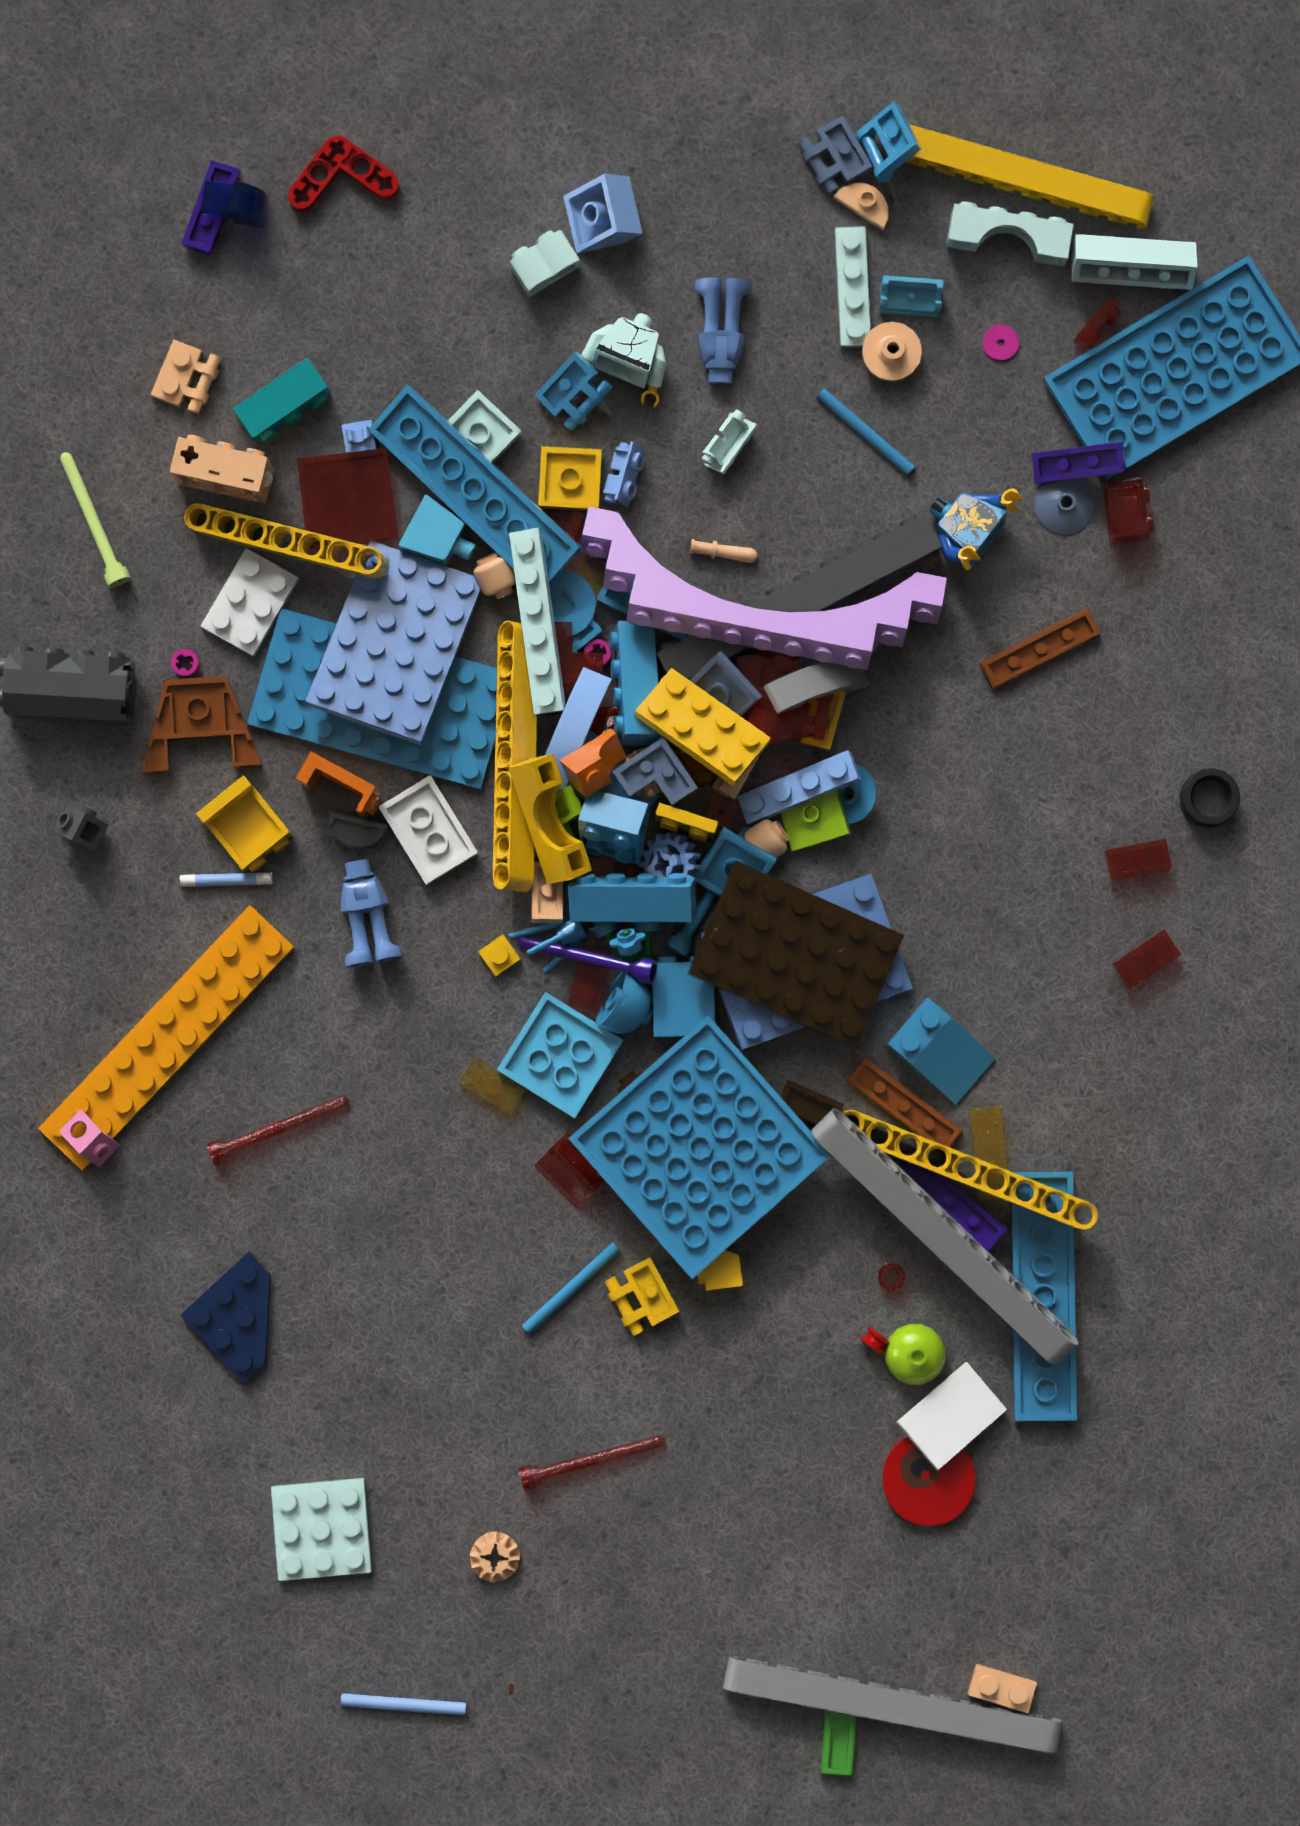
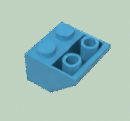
[578,791,649,864]

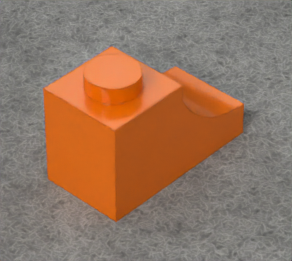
[560,729,626,798]

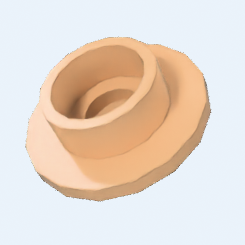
[862,322,922,382]

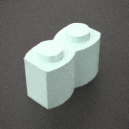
[510,230,580,297]

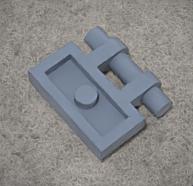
[798,115,873,194]

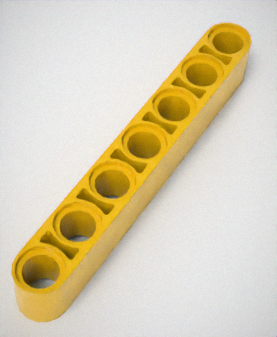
[184,503,389,579]

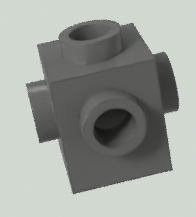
[54,804,109,852]

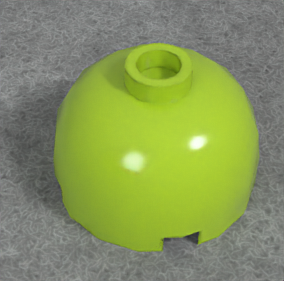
[884,1324,946,1385]

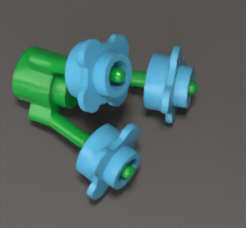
[588,922,660,962]

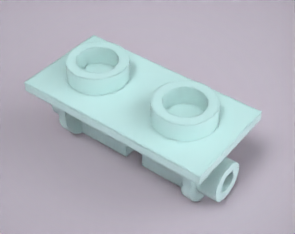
[701,410,758,474]

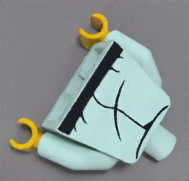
[581,314,666,408]

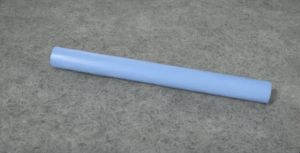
[341,1694,466,1716]

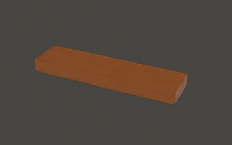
[979,608,1101,690]
[846,1057,963,1155]

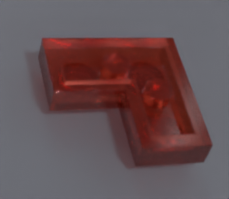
[554,622,603,684]

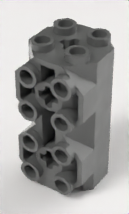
[0,646,136,724]

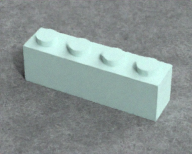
[1071,234,1197,290]

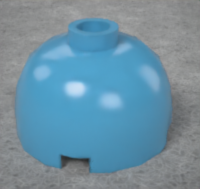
[596,972,653,1034]

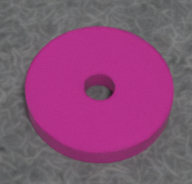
[983,325,1019,361]

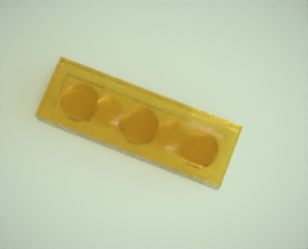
[969,1106,1007,1201]

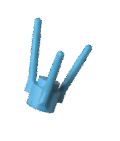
[508,916,587,973]

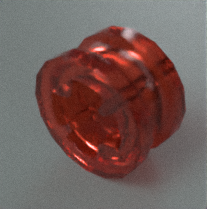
[877,1263,906,1291]

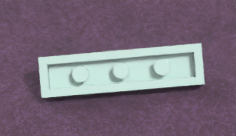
[835,227,870,348]

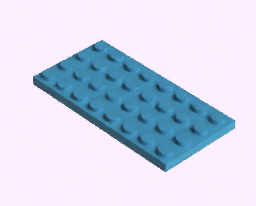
[1043,255,1300,482]
[247,608,497,790]

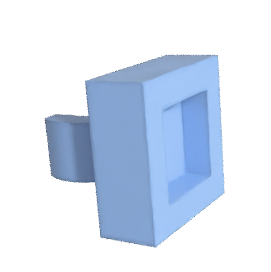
[342,420,377,456]

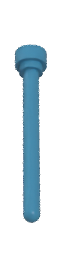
[666,826,751,958]

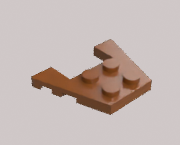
[141,676,261,774]

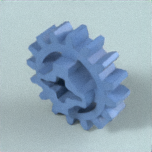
[638,833,702,882]

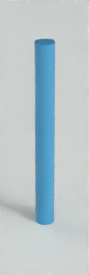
[816,388,915,476]
[522,1242,621,1334]

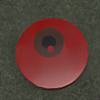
[882,1436,975,1526]

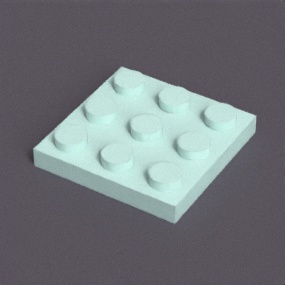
[271,1478,372,1581]

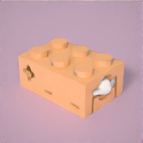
[170,435,274,504]

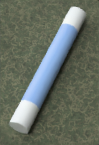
[180,872,273,887]

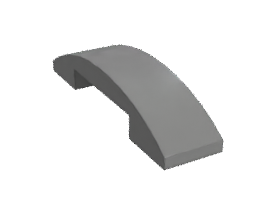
[764,662,870,714]

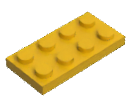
[634,668,771,787]

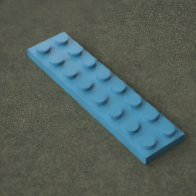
[369,384,582,585]
[1011,1172,1077,1421]

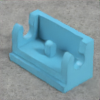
[879,275,943,318]

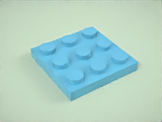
[497,992,624,1118]

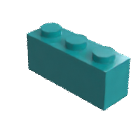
[233,357,331,444]

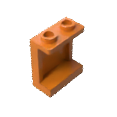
[296,752,382,819]

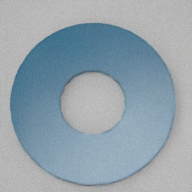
[549,570,596,638]

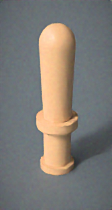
[690,539,757,563]

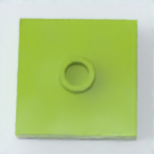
[781,790,851,852]

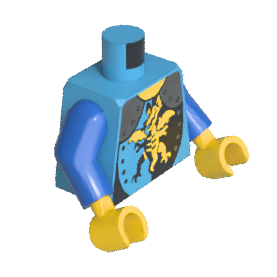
[929,489,1023,570]

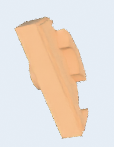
[833,183,888,231]

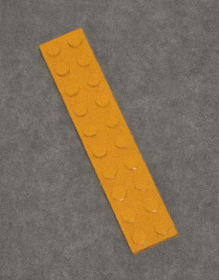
[38,905,295,1171]

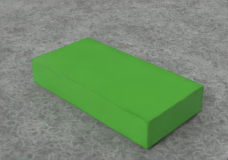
[821,1710,856,1776]

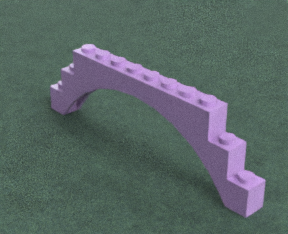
[580,507,947,670]

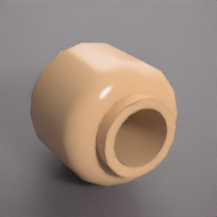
[474,552,516,599]
[744,819,790,858]

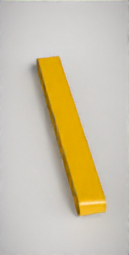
[906,125,1155,229]
[493,621,537,893]
[842,1110,1098,1230]

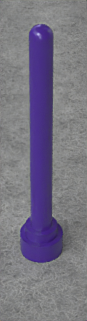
[517,936,658,985]

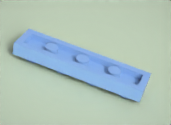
[737,750,861,826]

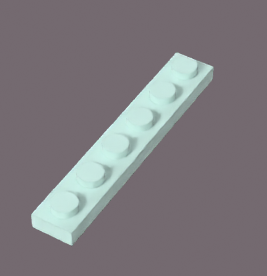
[509,528,566,715]

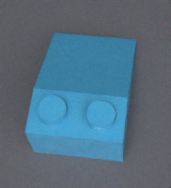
[886,997,995,1105]

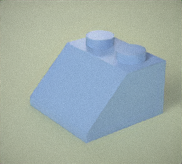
[564,174,643,253]

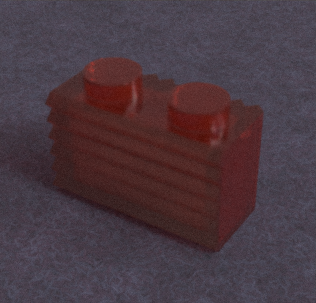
[1103,477,1154,545]

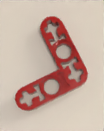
[288,135,400,212]

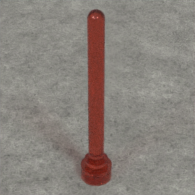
[207,1096,349,1166]
[518,1435,665,1492]

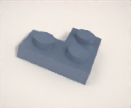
[612,737,698,806]

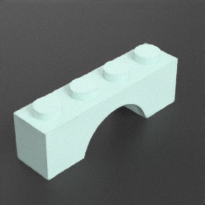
[946,202,1073,266]

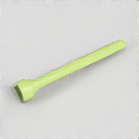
[60,452,131,588]

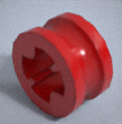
[860,1327,890,1355]

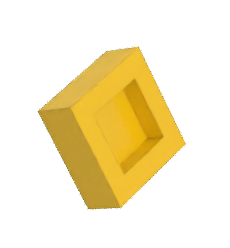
[478,934,521,977]

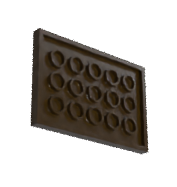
[687,860,904,1048]

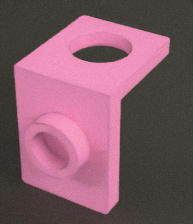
[60,1110,120,1167]

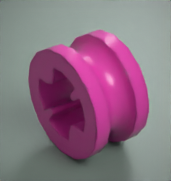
[584,639,611,668]
[171,649,200,678]

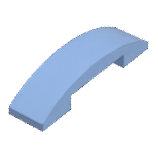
[545,667,612,790]

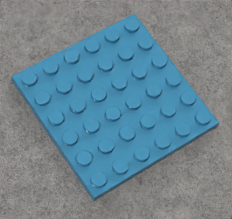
[568,1016,831,1279]

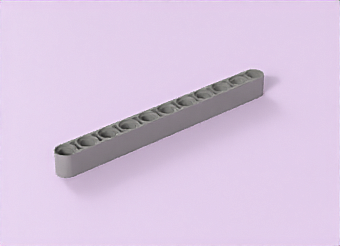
[811,1108,1079,1365]
[723,1656,1063,1753]

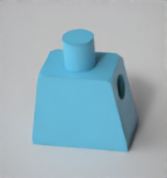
[398,494,476,566]

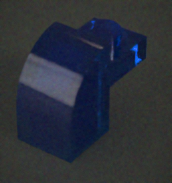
[200,180,269,228]

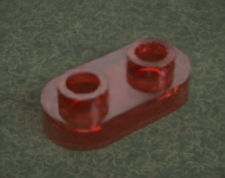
[1073,296,1122,350]

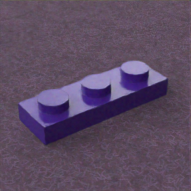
[182,160,241,256]
[1032,442,1127,484]

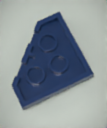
[181,1252,271,1383]

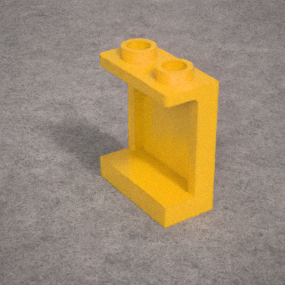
[196,775,292,873]

